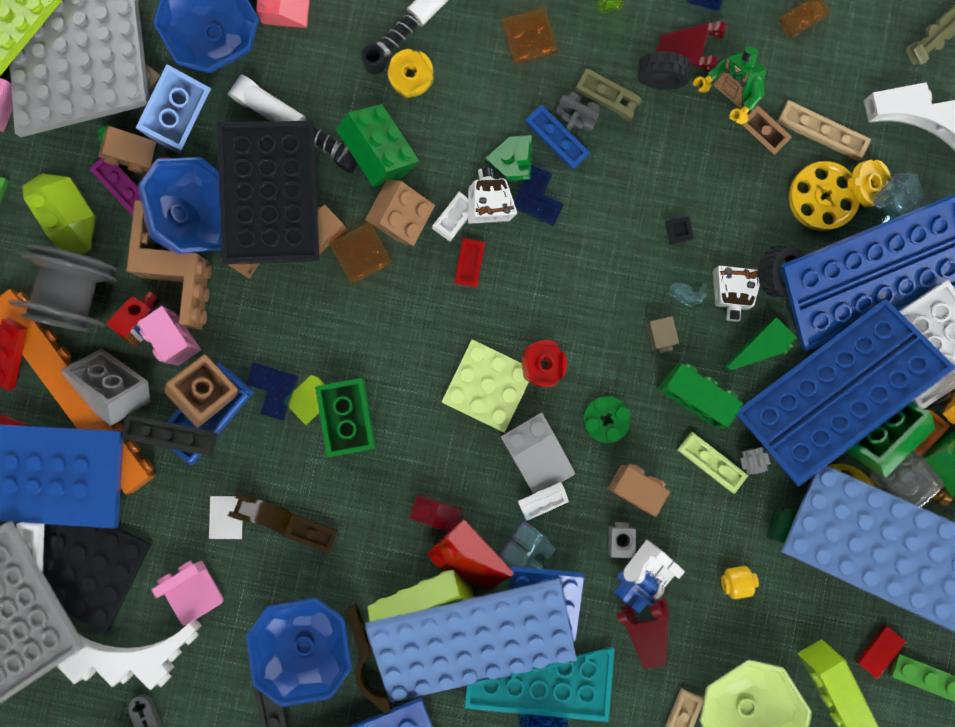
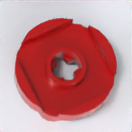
[522,340,567,387]

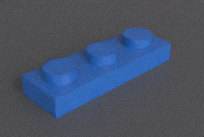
[525,104,590,171]

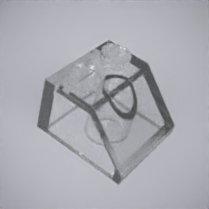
[870,451,945,508]

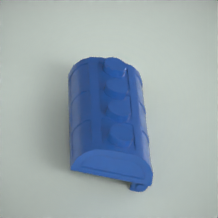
[167,363,254,466]

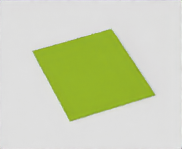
[283,375,325,425]

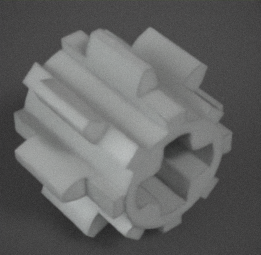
[740,447,771,475]

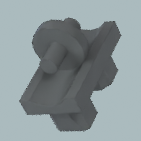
[555,91,600,132]

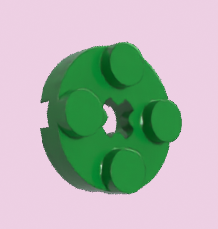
[583,396,631,443]

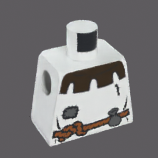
[468,168,517,224]
[713,266,760,321]

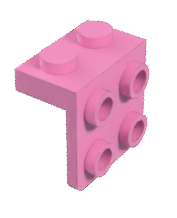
[152,560,224,625]

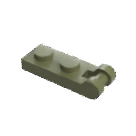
[575,68,642,121]

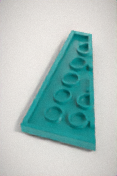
[465,647,615,722]

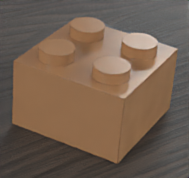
[365,179,435,246]
[165,355,238,428]
[607,464,671,517]

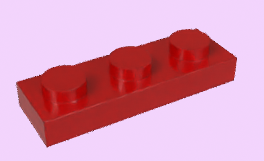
[0,317,27,391]

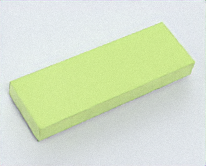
[677,432,749,494]

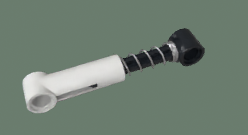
[361,0,448,74]
[228,74,358,174]

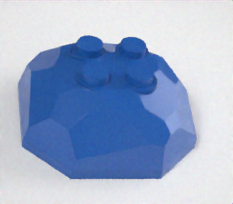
[153,0,259,73]
[138,157,222,254]
[246,598,352,707]

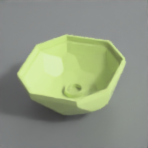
[700,660,811,727]

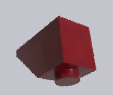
[409,494,463,531]

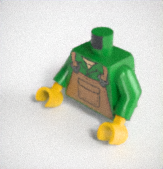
[693,47,766,124]

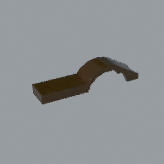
[228,493,338,553]
[345,603,393,713]

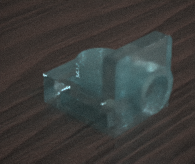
[667,282,708,308]

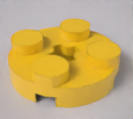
[388,49,433,98]
[848,160,892,208]

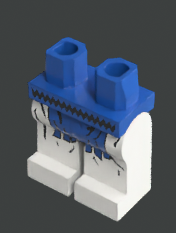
[614,540,685,613]

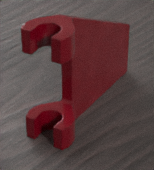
[656,21,727,72]
[616,597,669,669]

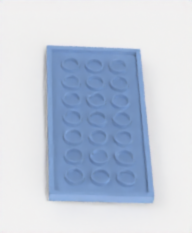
[781,466,955,632]
[366,579,577,703]

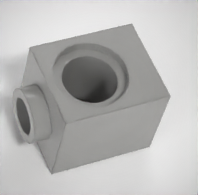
[608,522,636,558]

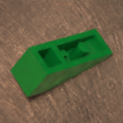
[722,318,797,372]

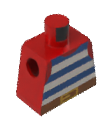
[106,292,160,348]

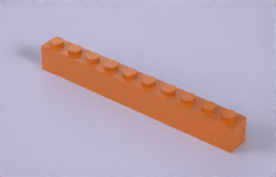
[0,289,156,494]

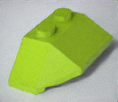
[22,173,96,256]

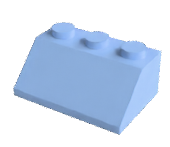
[136,64,211,154]

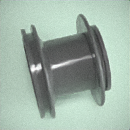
[8,244,117,333]

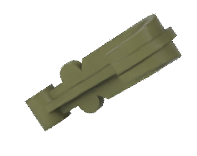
[906,5,955,65]

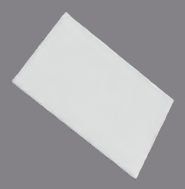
[209,496,242,539]

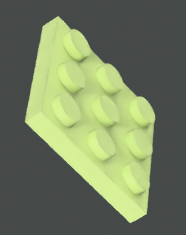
[442,340,529,433]

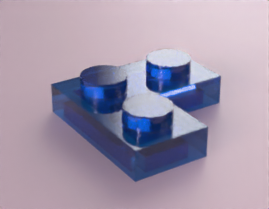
[514,165,564,227]
[246,362,299,421]

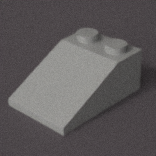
[61,348,150,425]
[500,413,575,494]

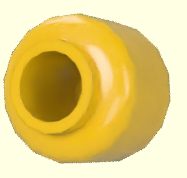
[721,566,759,599]

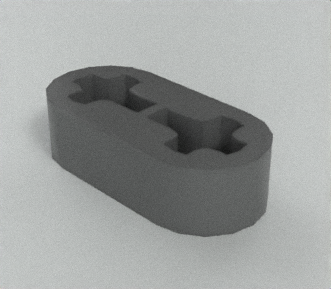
[128,694,162,727]

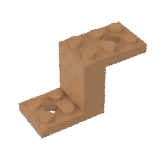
[127,200,212,330]

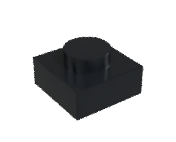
[665,216,694,245]

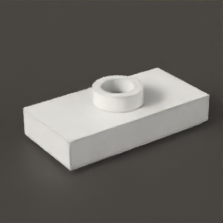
[432,192,468,242]
[518,482,569,521]

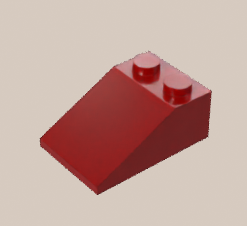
[427,520,514,591]

